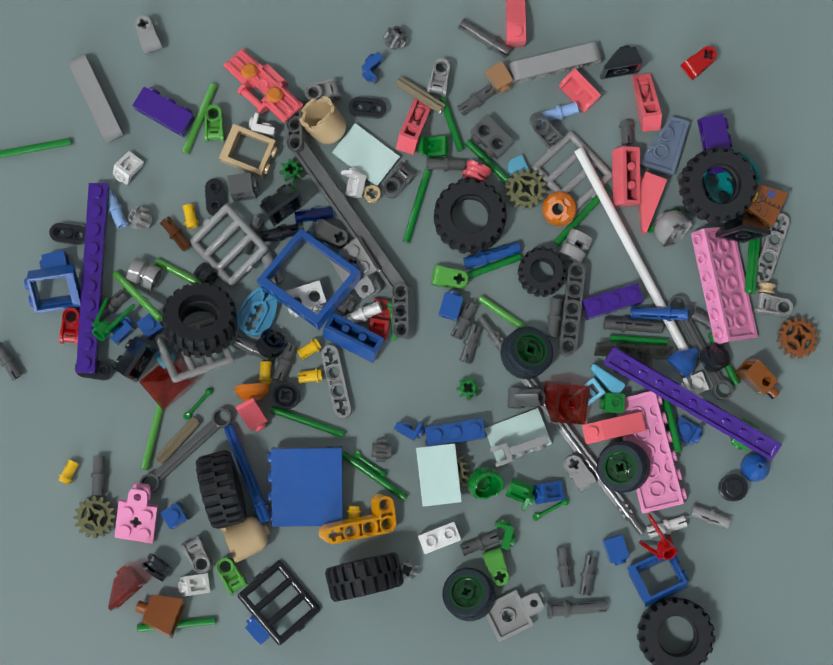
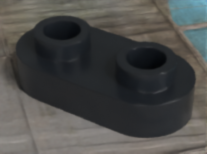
[349,97,387,119]
[205,178,226,216]
[49,223,85,245]
[75,360,114,381]

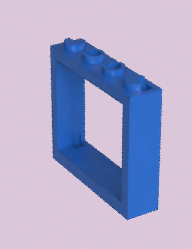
[257,228,362,330]

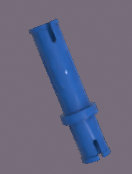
[463,241,521,269]
[630,306,690,321]

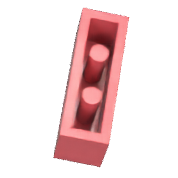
[612,146,641,207]

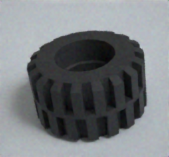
[517,246,567,297]

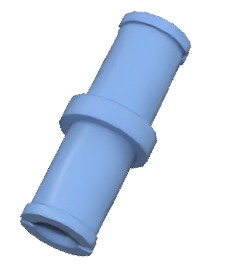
[540,101,579,124]
[108,190,128,229]

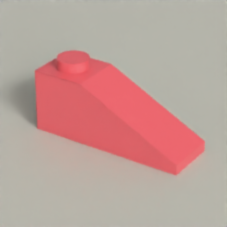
[506,0,526,47]
[632,73,662,132]
[396,98,431,155]
[638,172,667,235]
[235,398,269,432]
[582,412,647,444]

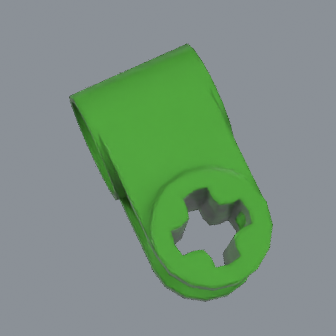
[204,104,225,142]
[431,265,468,289]
[482,547,509,586]
[216,557,248,596]

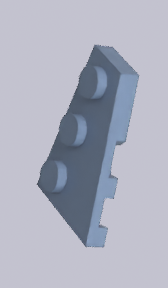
[640,116,690,176]

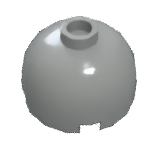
[654,211,693,248]

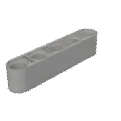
[509,42,602,84]
[68,54,124,143]

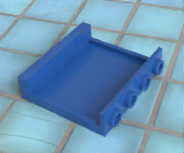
[268,446,343,527]

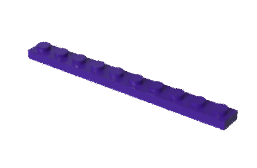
[76,183,109,374]
[604,346,782,461]

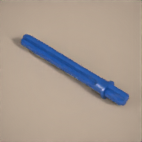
[224,424,271,523]

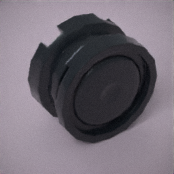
[256,329,286,359]
[700,342,730,373]
[272,382,300,410]
[718,474,748,502]
[141,553,172,582]

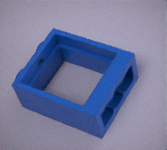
[24,264,81,313]
[627,554,689,607]

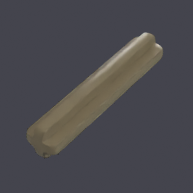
[396,77,445,113]
[156,417,200,464]

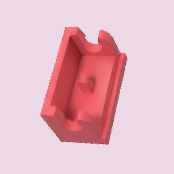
[558,68,601,113]

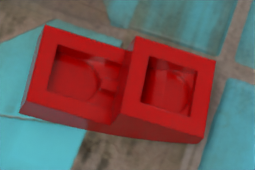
[369,298,392,340]

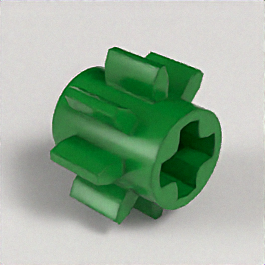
[279,159,303,183]
[456,376,480,401]

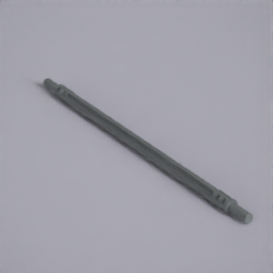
[477,315,645,536]

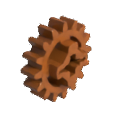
[776,317,819,359]

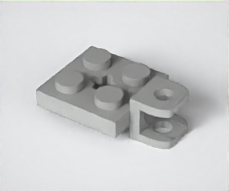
[329,237,382,299]
[490,435,549,467]
[486,590,544,642]

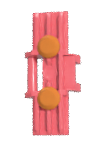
[223,48,303,123]

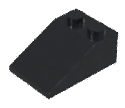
[259,184,304,227]
[114,337,157,383]

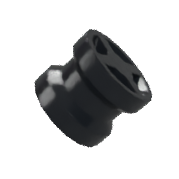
[194,262,218,284]

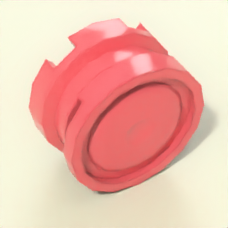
[462,160,492,183]

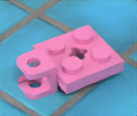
[115,483,159,544]

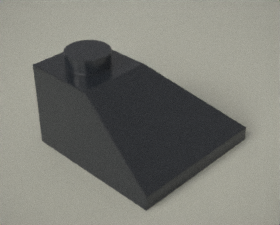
[600,45,642,80]
[715,212,771,243]

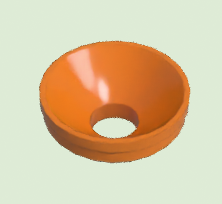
[542,192,577,226]
[234,383,270,402]

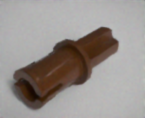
[160,216,191,251]

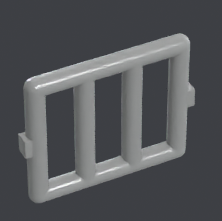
[531,131,612,210]
[190,204,268,287]
[155,316,234,383]

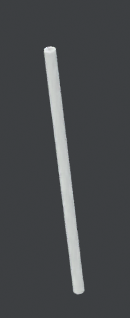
[575,147,689,350]

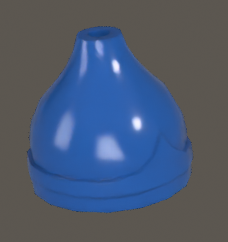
[667,347,699,379]
[740,453,770,482]

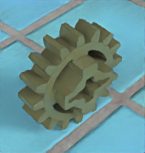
[505,168,546,210]
[73,496,117,538]

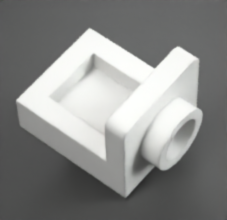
[341,168,367,198]

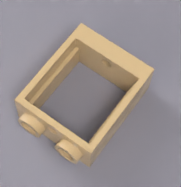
[219,124,278,179]

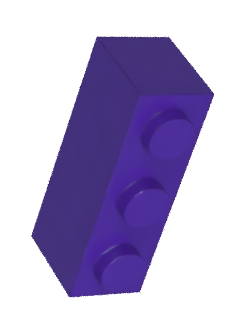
[132,87,195,138]
[697,113,732,176]
[582,283,644,321]

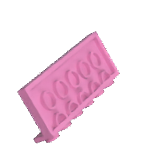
[691,227,758,344]
[617,391,687,514]

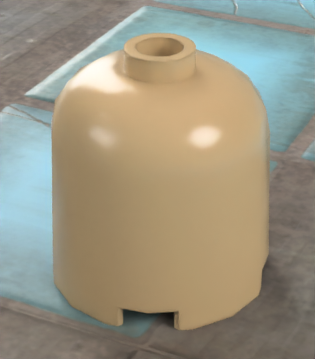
[299,96,346,144]
[221,516,270,563]

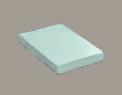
[332,123,400,187]
[484,408,552,463]
[416,444,462,507]

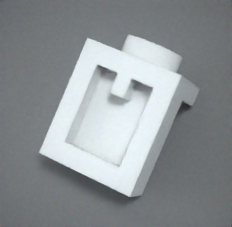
[249,112,276,139]
[113,151,144,185]
[680,372,709,394]
[178,573,210,597]

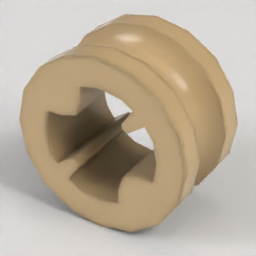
[364,185,381,203]
[757,283,776,295]

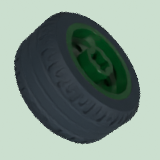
[500,326,553,379]
[597,441,650,493]
[442,567,496,621]

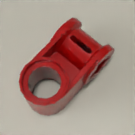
[680,46,717,81]
[59,308,80,345]

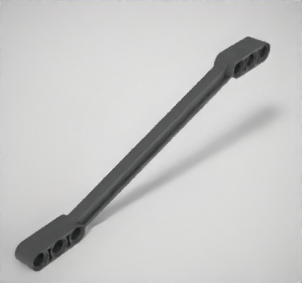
[286,97,416,340]

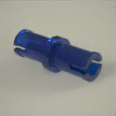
[294,206,334,224]

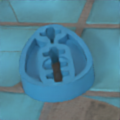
[237,287,278,336]

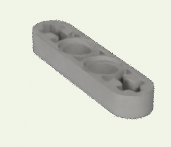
[757,213,789,284]
[321,345,351,419]

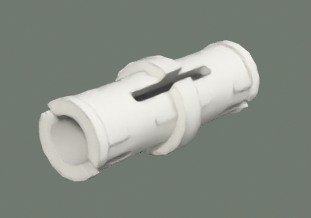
[343,301,383,323]
[646,515,687,539]

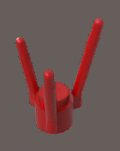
[639,513,678,560]

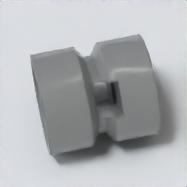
[559,229,593,263]
[126,257,162,291]

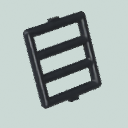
[238,561,321,645]

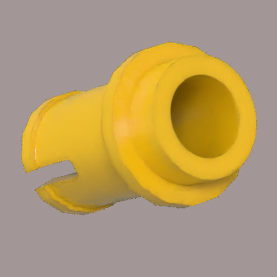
[182,204,199,229]
[297,339,322,360]
[257,361,272,384]
[298,368,323,384]
[58,459,80,485]
[346,506,362,530]

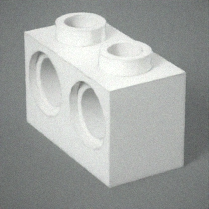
[285,280,327,317]
[418,522,461,554]

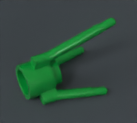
[92,297,135,341]

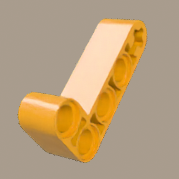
[319,494,396,544]

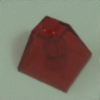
[139,362,193,411]
[544,381,590,425]
[108,565,147,611]

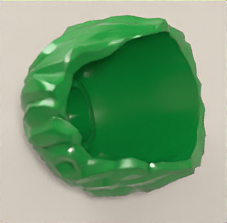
[467,467,505,499]

